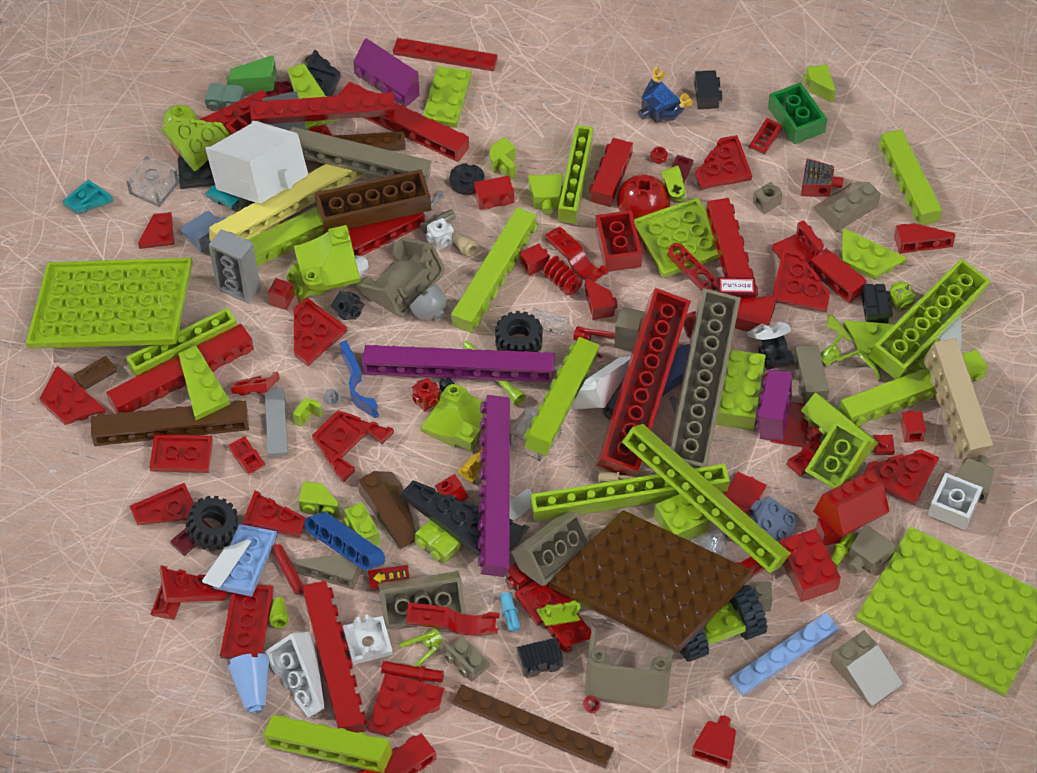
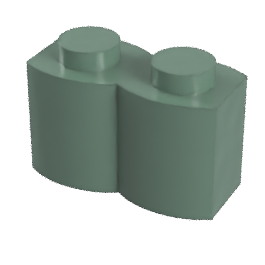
[205,83,245,111]

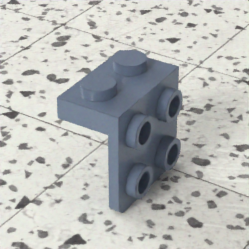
[181,211,226,253]
[749,496,798,542]

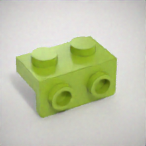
[286,263,326,302]

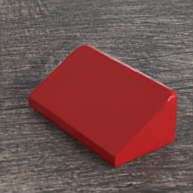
[151,583,181,620]

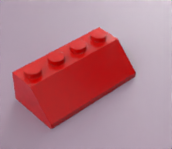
[813,471,889,537]

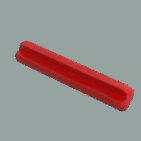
[271,544,303,595]

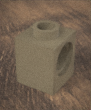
[753,181,782,214]

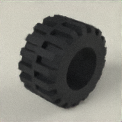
[495,311,543,352]
[185,496,239,551]

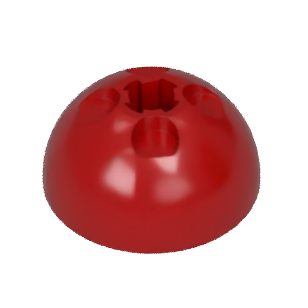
[617,174,670,219]

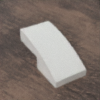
[747,322,791,340]

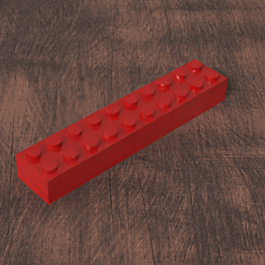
[596,288,691,477]

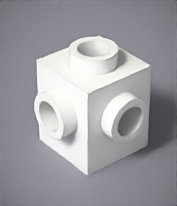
[426,218,454,251]

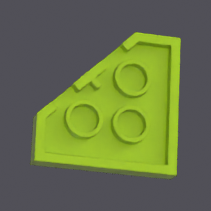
[160,117,230,171]

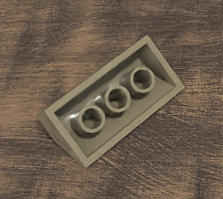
[512,511,591,586]
[378,571,466,629]

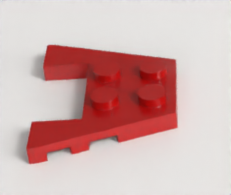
[312,410,394,483]

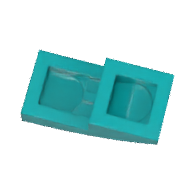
[205,185,240,210]

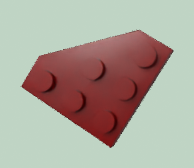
[695,135,753,190]
[772,249,831,313]
[293,297,348,366]
[863,449,939,506]
[367,673,445,736]

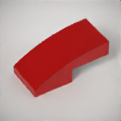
[228,436,265,475]
[786,439,821,477]

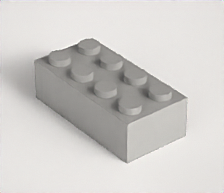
[209,229,260,304]

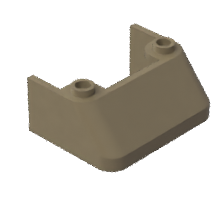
[585,629,673,709]

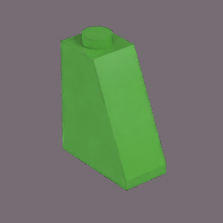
[227,56,277,93]

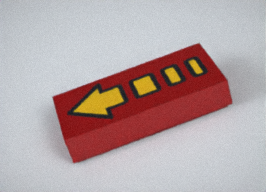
[368,565,410,591]

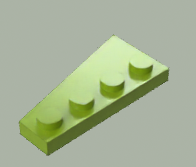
[287,64,340,130]

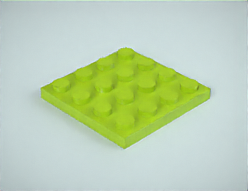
[634,197,719,278]

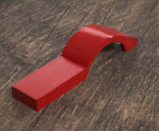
[545,226,609,282]
[406,603,500,636]

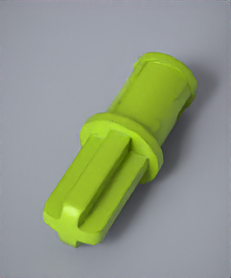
[830,533,856,568]

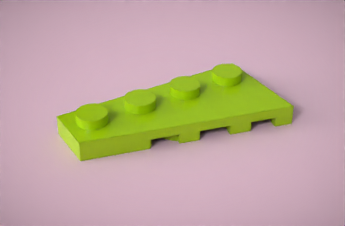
[179,345,230,421]

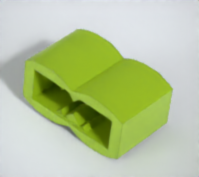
[415,520,461,564]

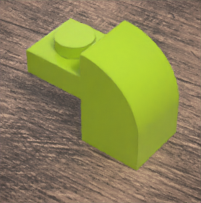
[490,137,516,180]

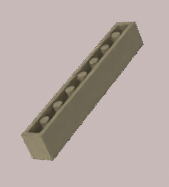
[291,127,432,184]

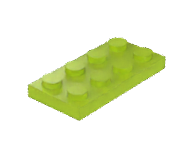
[423,66,472,128]

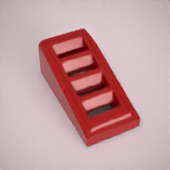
[749,118,782,155]

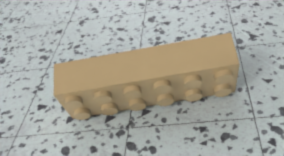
[924,338,993,463]

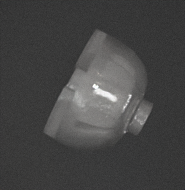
[689,529,729,556]

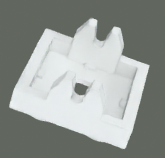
[343,614,393,665]

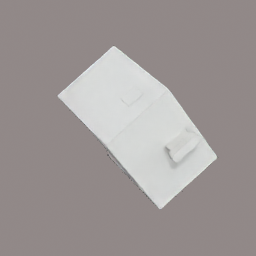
[205,121,308,204]

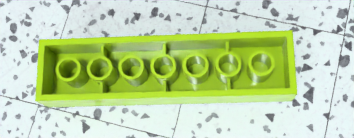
[868,258,991,379]

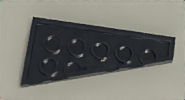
[400,480,530,557]

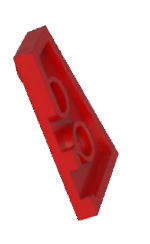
[129,483,194,525]
[243,490,306,538]
[159,565,227,603]

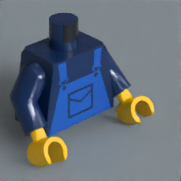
[638,67,692,123]

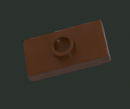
[73,356,117,390]

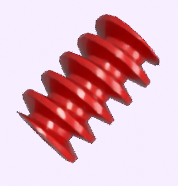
[543,256,583,296]

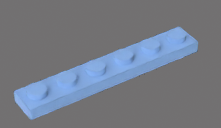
[730,613,839,696]

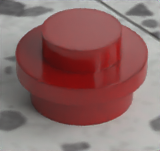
[650,146,668,163]

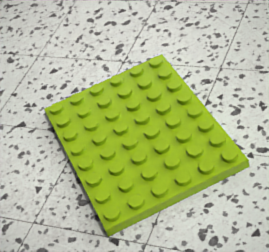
[26,257,193,349]
[855,526,1037,697]

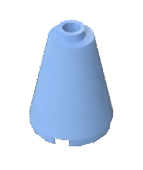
[227,653,269,714]

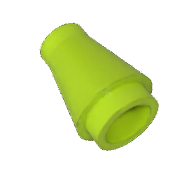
[269,597,289,628]

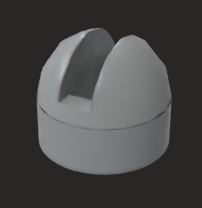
[323,389,340,405]

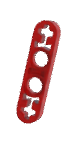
[667,243,717,291]

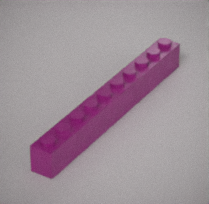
[362,345,555,383]
[478,394,510,577]

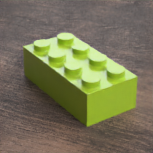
[715,349,766,431]

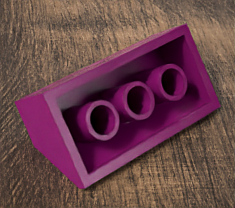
[353,38,420,107]

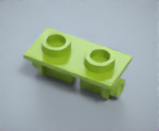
[537,601,581,626]

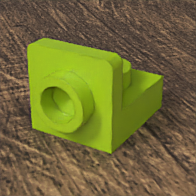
[293,397,323,427]

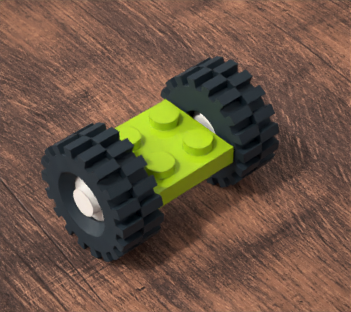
[680,585,768,662]

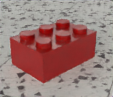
[595,210,642,271]
[778,528,841,602]

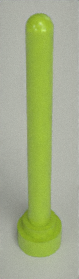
[463,341,526,406]

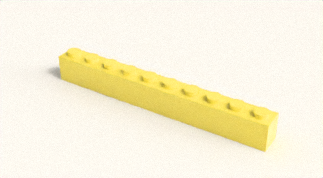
[209,164,366,241]

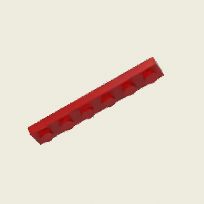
[393,38,498,72]

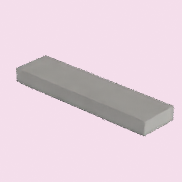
[265,388,288,458]

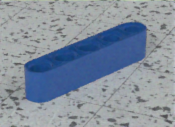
[305,512,385,571]

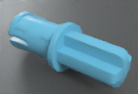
[499,592,520,632]

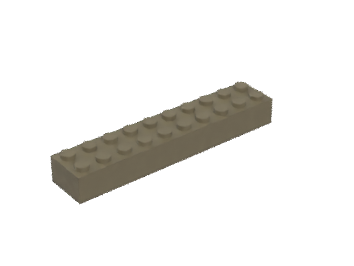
[669,288,740,468]

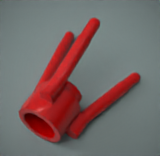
[573,326,615,358]

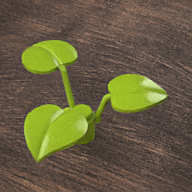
[820,314,880,380]

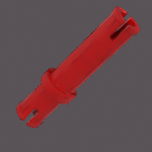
[381,660,444,684]

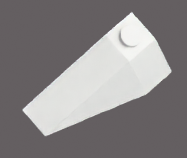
[572,356,631,410]
[265,632,325,718]

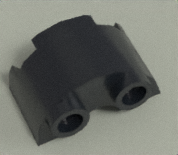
[758,335,795,370]

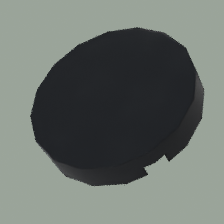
[449,163,485,195]

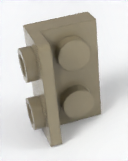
[444,636,490,681]

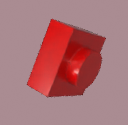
[873,434,895,455]

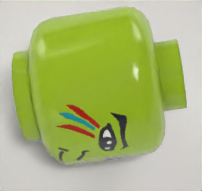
[889,281,916,310]

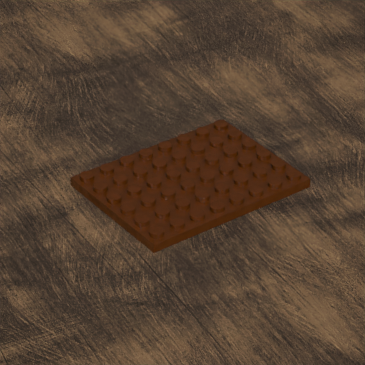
[548,510,753,652]

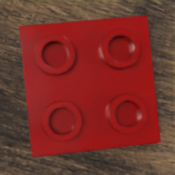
[543,613,592,653]

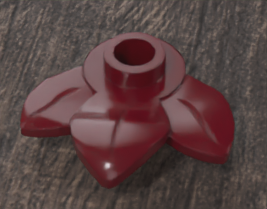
[266,81,294,97]

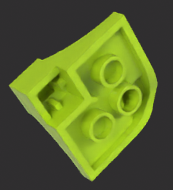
[294,225,361,291]
[421,384,484,452]

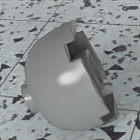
[410,285,447,321]

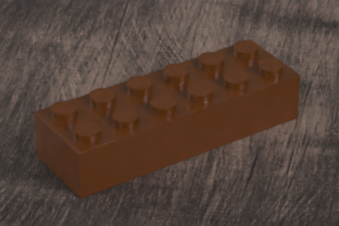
[314,169,431,234]

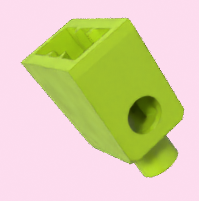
[528,174,563,215]

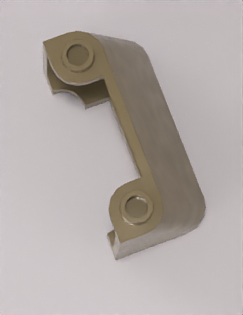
[356,237,444,316]

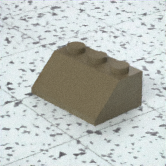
[813,182,881,232]

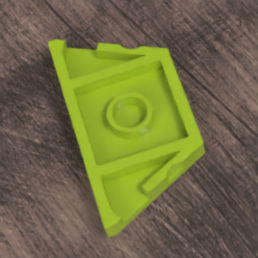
[842,228,907,280]
[844,320,895,356]

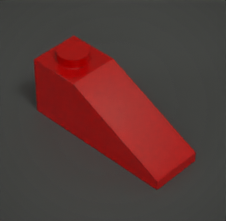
[894,223,956,254]

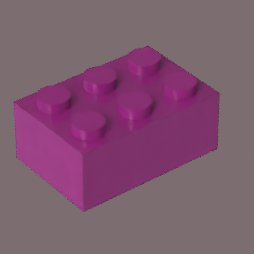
[756,370,792,442]

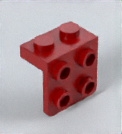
[772,220,824,265]

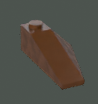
[358,471,416,549]

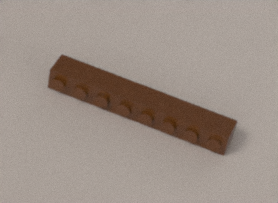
[91,400,249,446]

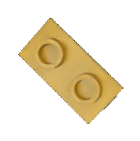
[457,447,482,483]

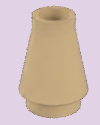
[452,233,478,257]

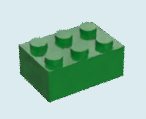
[768,82,827,144]

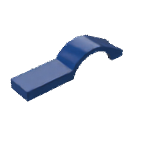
[340,341,379,418]

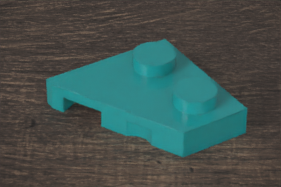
[62,179,114,214]

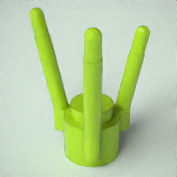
[398,628,443,666]

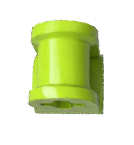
[661,166,687,203]

